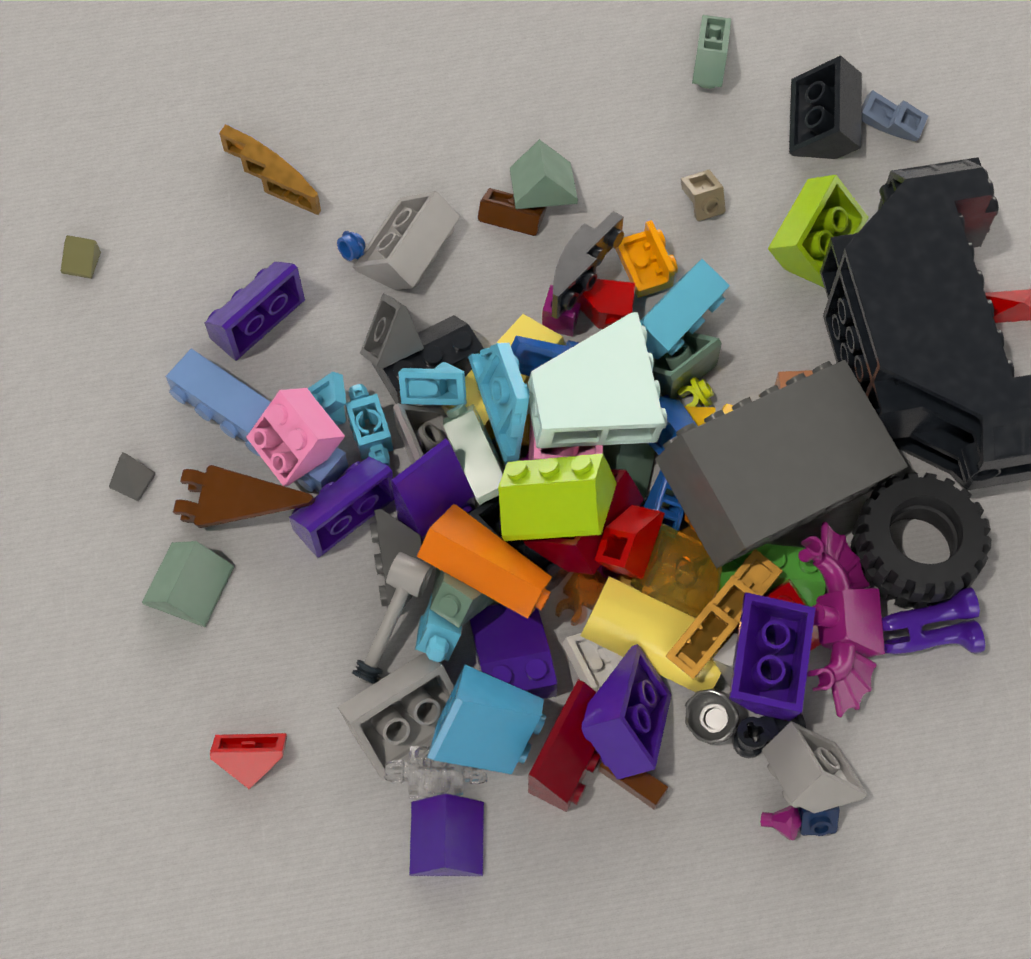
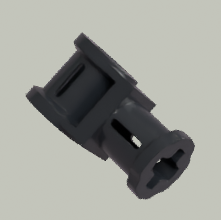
[732,713,806,759]

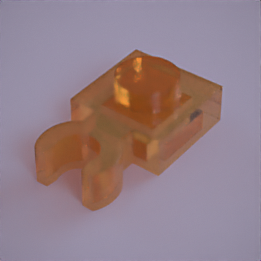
[555,571,608,626]

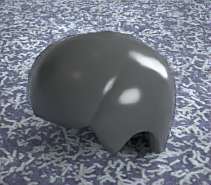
[685,689,739,744]

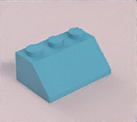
[640,259,730,360]

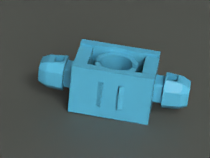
[346,384,393,466]
[415,594,462,662]

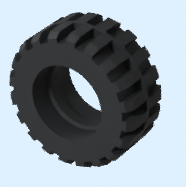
[851,472,992,609]

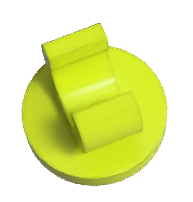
[677,377,714,407]

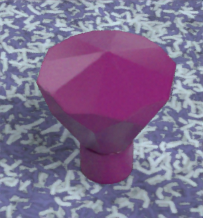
[760,805,802,840]

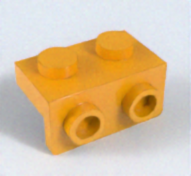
[615,220,678,298]

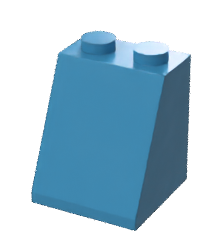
[427,665,546,774]

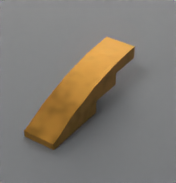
[219,124,321,215]
[665,549,783,680]

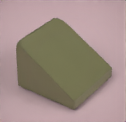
[60,235,101,279]

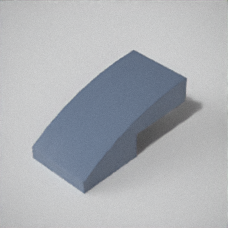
[862,90,928,141]

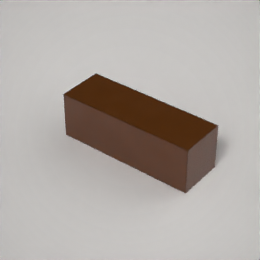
[599,762,668,810]

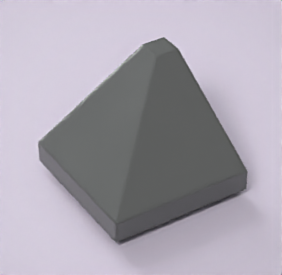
[109,452,155,502]

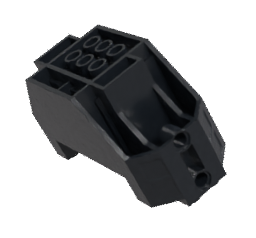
[820,157,1031,490]

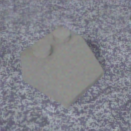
[762,721,867,813]

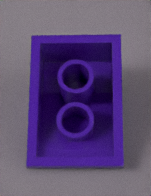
[391,438,476,545]
[469,604,558,699]
[581,644,672,780]

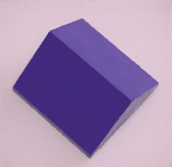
[409,793,484,876]

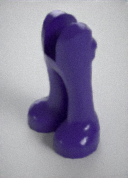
[882,587,985,654]

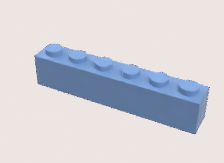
[165,348,349,492]

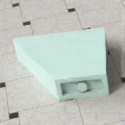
[527,312,667,448]

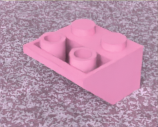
[246,388,345,486]

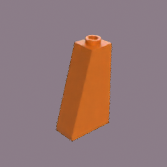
[417,504,552,619]

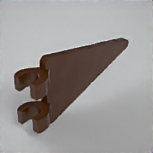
[173,465,315,528]

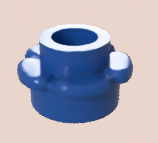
[337,231,366,261]

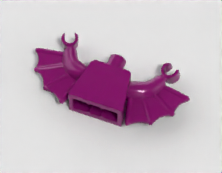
[798,521,885,717]

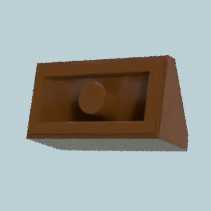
[478,188,547,236]

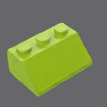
[768,175,869,288]
[498,453,617,541]

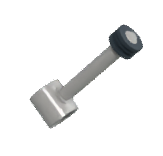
[352,552,433,684]

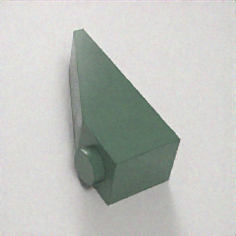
[692,15,731,89]

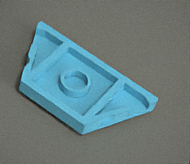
[468,342,530,464]

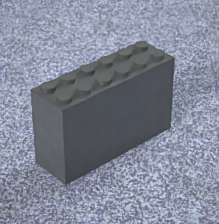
[655,360,908,569]

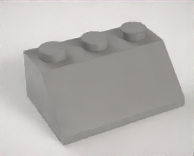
[352,191,460,290]
[337,653,454,778]

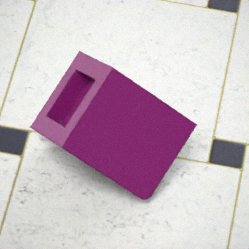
[542,284,581,337]

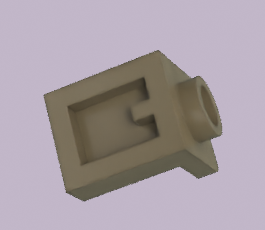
[681,170,726,221]

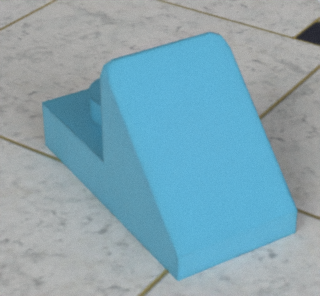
[398,362,467,405]
[308,372,346,425]

